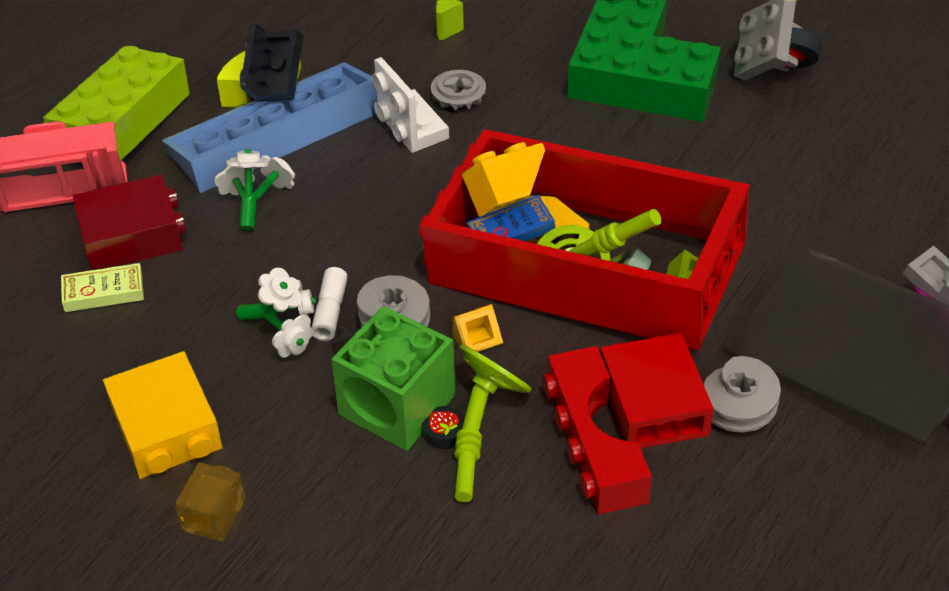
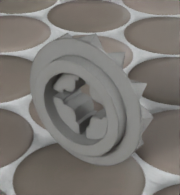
[431,70,486,111]

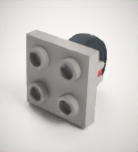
[734,0,821,81]

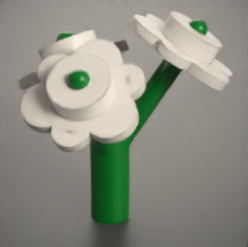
[214,149,295,231]
[236,268,316,357]

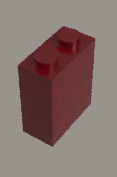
[72,174,186,270]

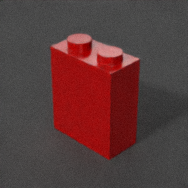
[600,333,714,449]

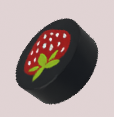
[422,406,465,449]

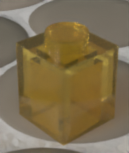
[175,462,245,542]

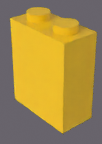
[103,351,223,479]

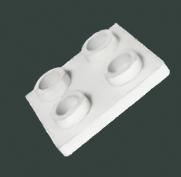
[372,57,449,153]

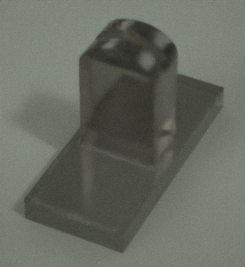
[330,326,357,356]

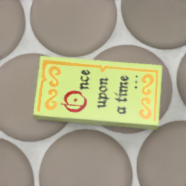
[61,263,144,312]

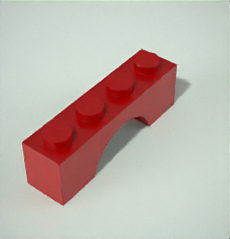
[542,346,652,515]

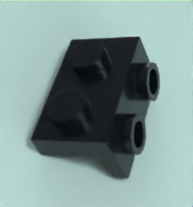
[240,24,304,102]

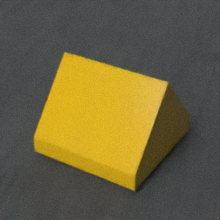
[452,304,503,352]

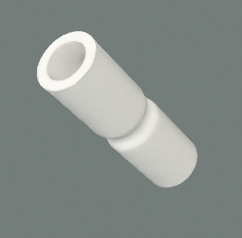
[312,267,347,341]

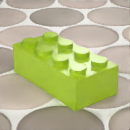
[43,46,190,161]

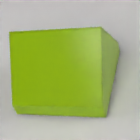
[436,0,464,40]

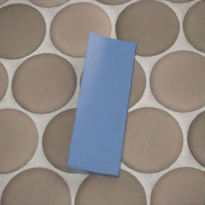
[162,62,377,193]

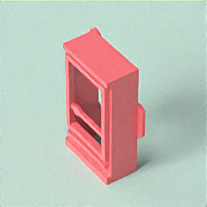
[0,121,128,215]

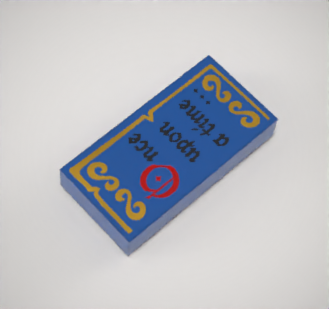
[466,195,555,241]

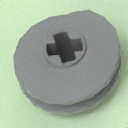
[357,275,430,328]
[704,356,781,433]

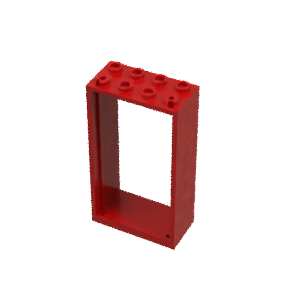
[419,129,750,350]

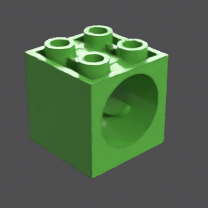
[331,306,456,451]

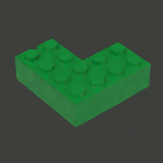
[568,0,721,122]

